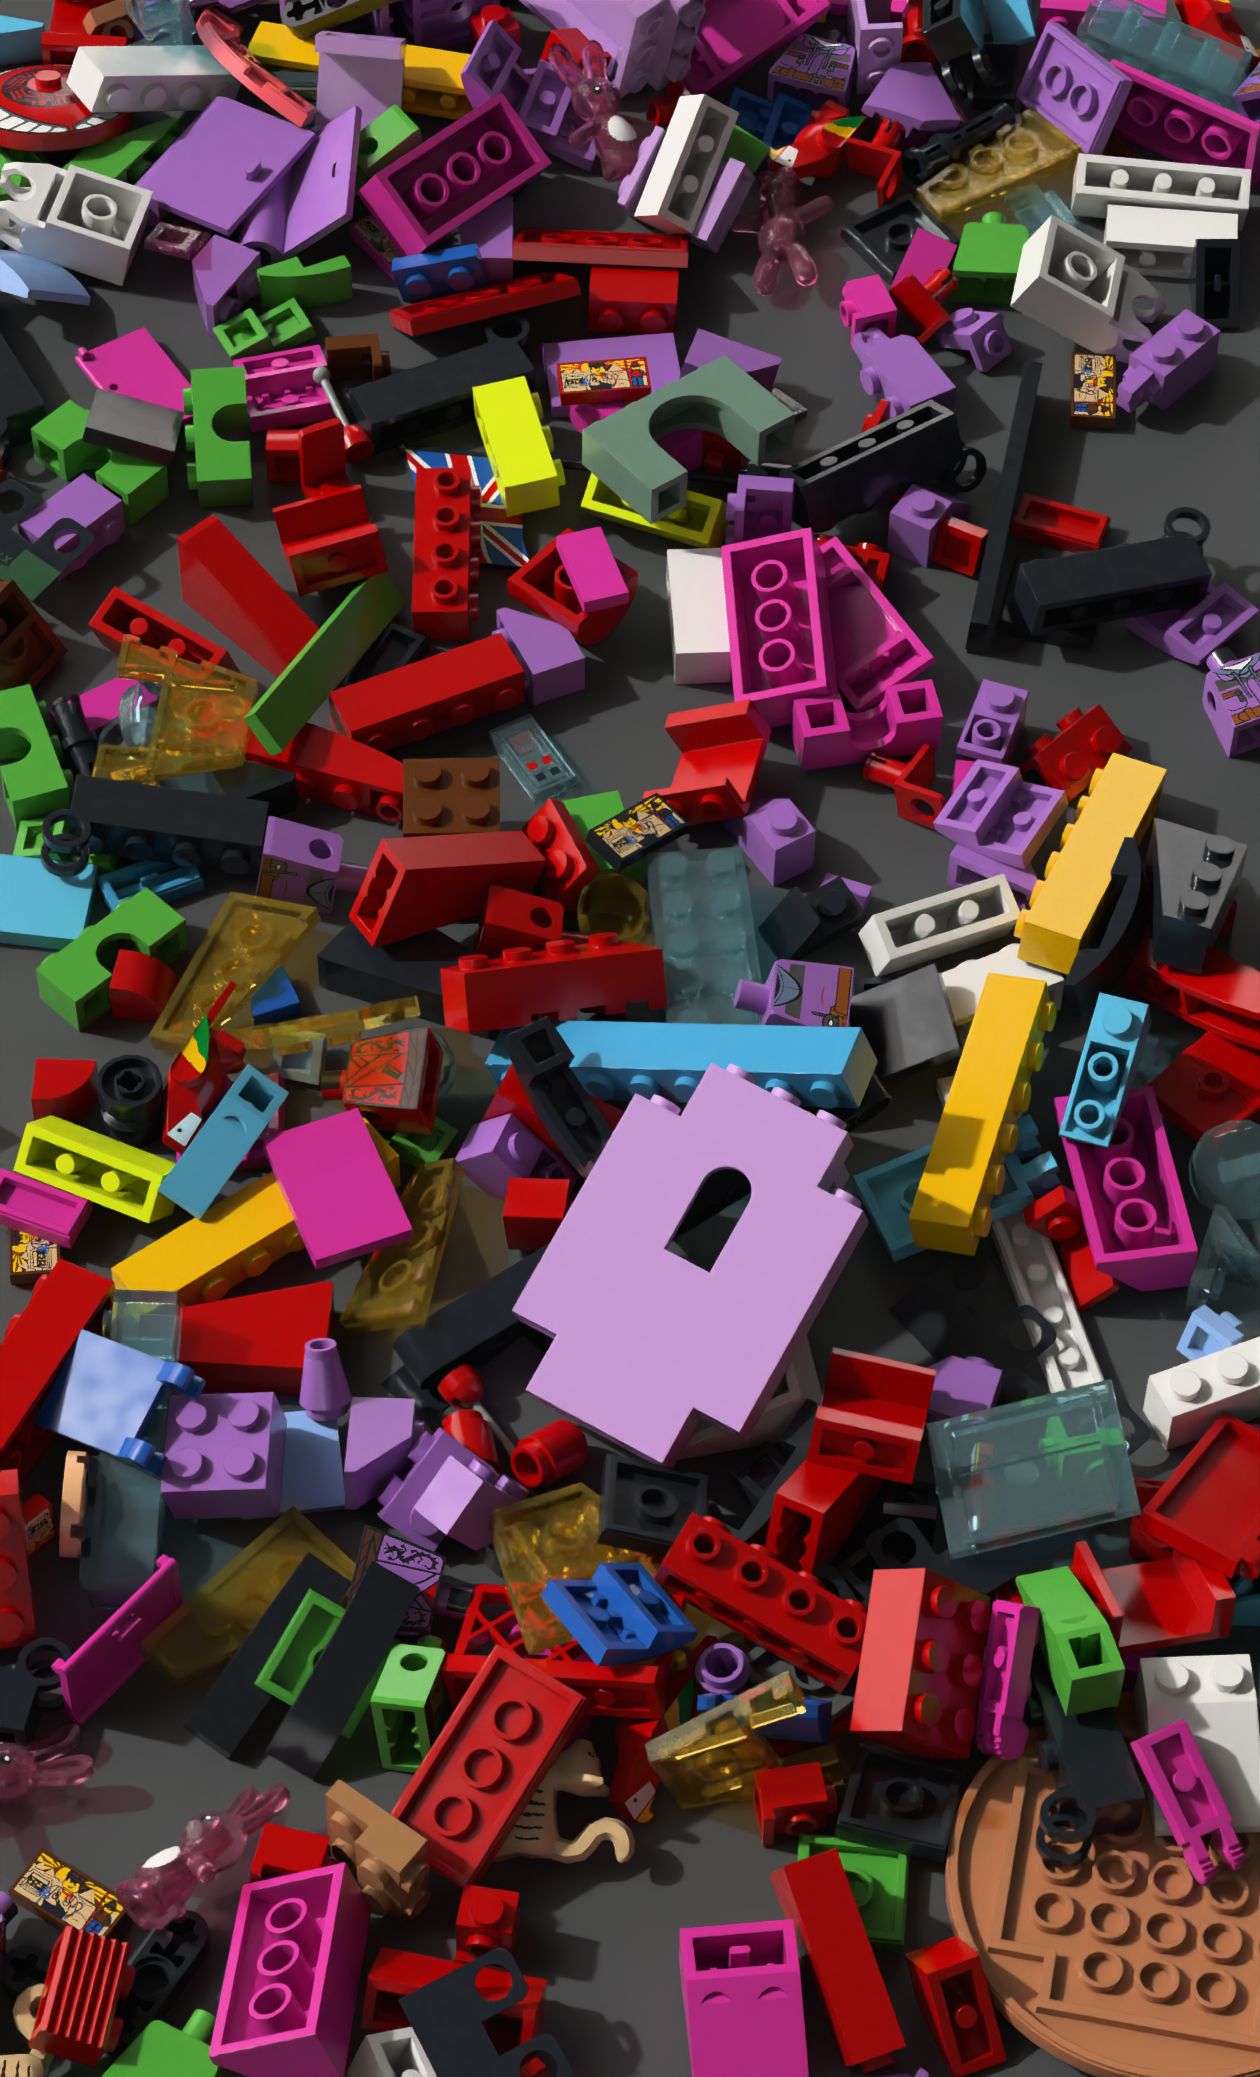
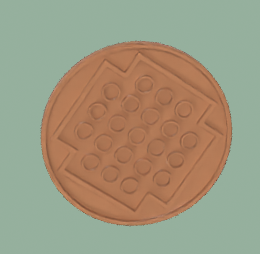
[945,1691,1260,2077]

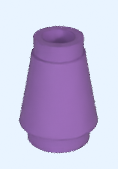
[299,1338,352,1421]
[695,1643,750,1696]

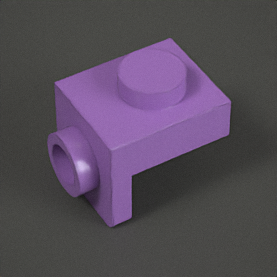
[935,308,1012,372]

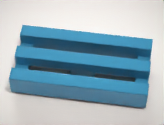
[96,860,204,913]

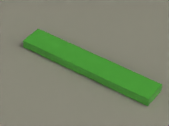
[243,573,407,756]

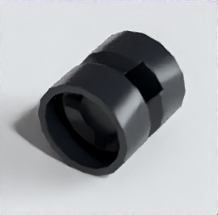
[97,1055,164,1148]

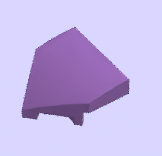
[861,62,961,139]

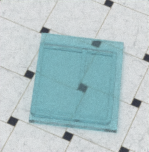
[925,1379,1142,1560]

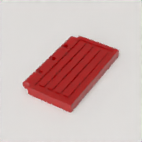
[1136,1411,1260,1580]

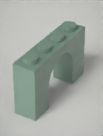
[582,355,795,524]

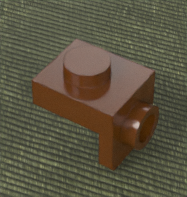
[325,333,391,382]

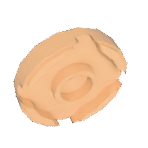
[59,1451,90,1558]

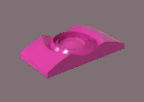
[681,0,832,97]
[820,536,936,713]

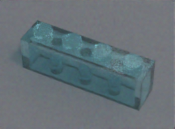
[1076,0,1253,110]

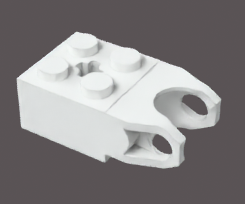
[0,162,153,286]
[1010,215,1166,364]

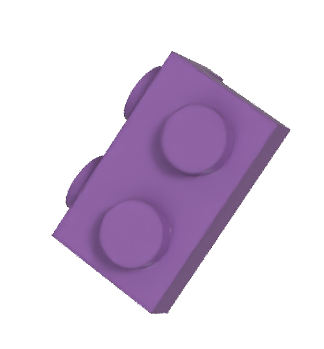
[725,475,794,545]
[376,1427,495,1551]

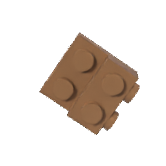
[325,1779,431,1924]

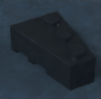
[1145,818,1249,975]

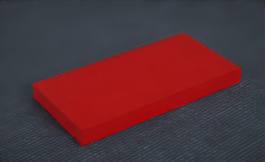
[512,227,690,268]
[389,269,581,336]
[390,1644,591,1889]

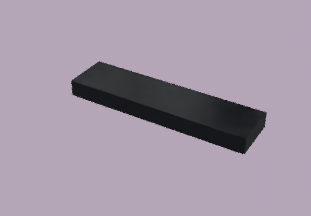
[183,1551,352,1759]

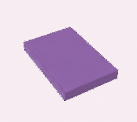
[1015,21,1134,155]
[542,333,681,418]

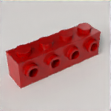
[412,467,482,641]
[328,633,525,753]
[654,1512,868,1693]

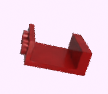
[41,0,135,65]
[272,484,389,597]
[642,699,772,826]
[806,1347,937,1485]
[1068,1541,1237,1654]

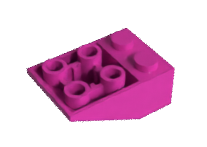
[679,1919,809,2077]

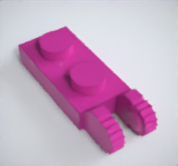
[975,1599,1040,1761]
[1130,1719,1246,1885]

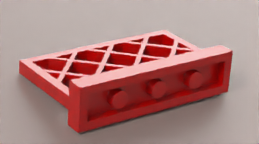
[441,1583,687,1719]

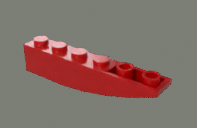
[190,697,403,823]
[1121,925,1260,1050]

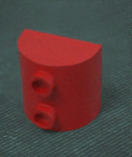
[507,528,639,645]

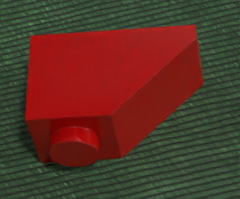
[905,1936,1007,2077]

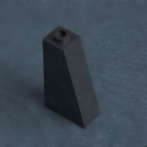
[317,921,498,1039]

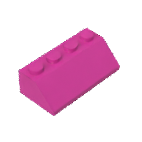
[1110,59,1260,192]
[1053,1086,1198,1292]
[209,1862,372,2077]

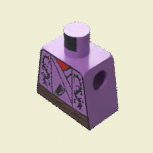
[346,1525,473,1638]

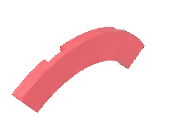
[196,5,318,128]

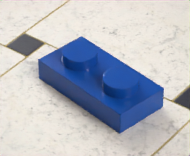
[392,243,488,302]

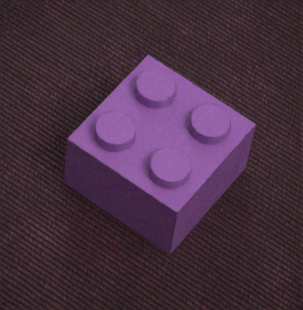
[160,1392,287,1520]

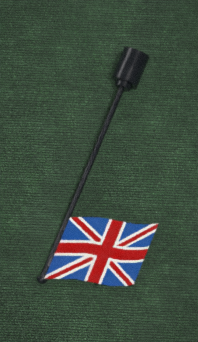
[397,440,795,571]

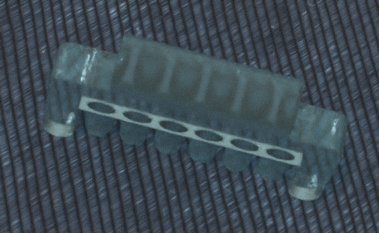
[1005,184,1080,238]

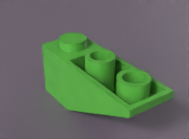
[62,116,180,185]
[1015,1566,1125,1717]

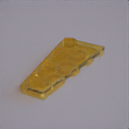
[916,107,1081,224]
[339,1158,466,1334]

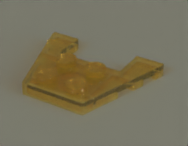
[92,634,258,783]
[227,996,421,1056]
[488,1482,671,1655]
[645,1671,850,1809]

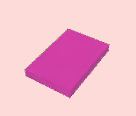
[262,1108,413,1270]

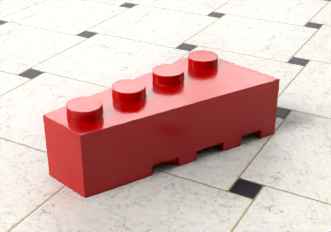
[440,932,667,1033]

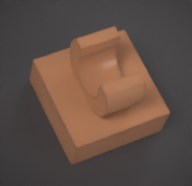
[83,0,134,43]

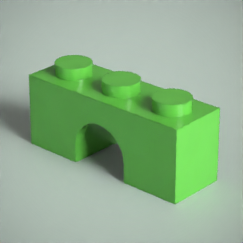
[183,366,254,507]
[31,399,169,526]
[0,684,75,832]
[36,887,189,1032]

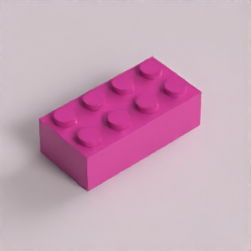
[357,92,552,257]
[721,527,838,728]

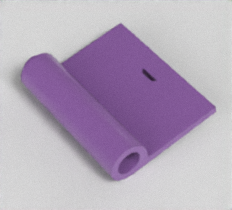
[135,96,316,236]
[238,105,362,268]

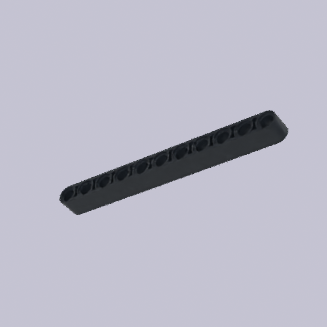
[392,1072,893,1390]

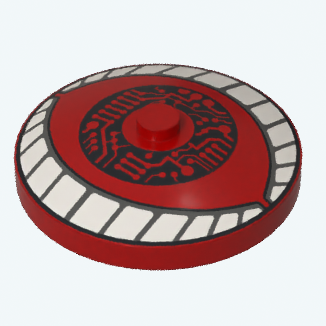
[0,64,136,151]

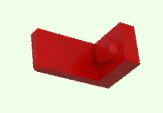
[298,417,353,499]
[1023,1185,1119,1312]

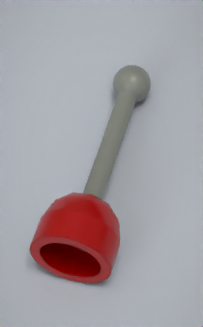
[313,366,375,464]
[437,1364,516,1458]

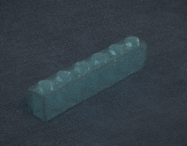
[79,1289,183,1609]

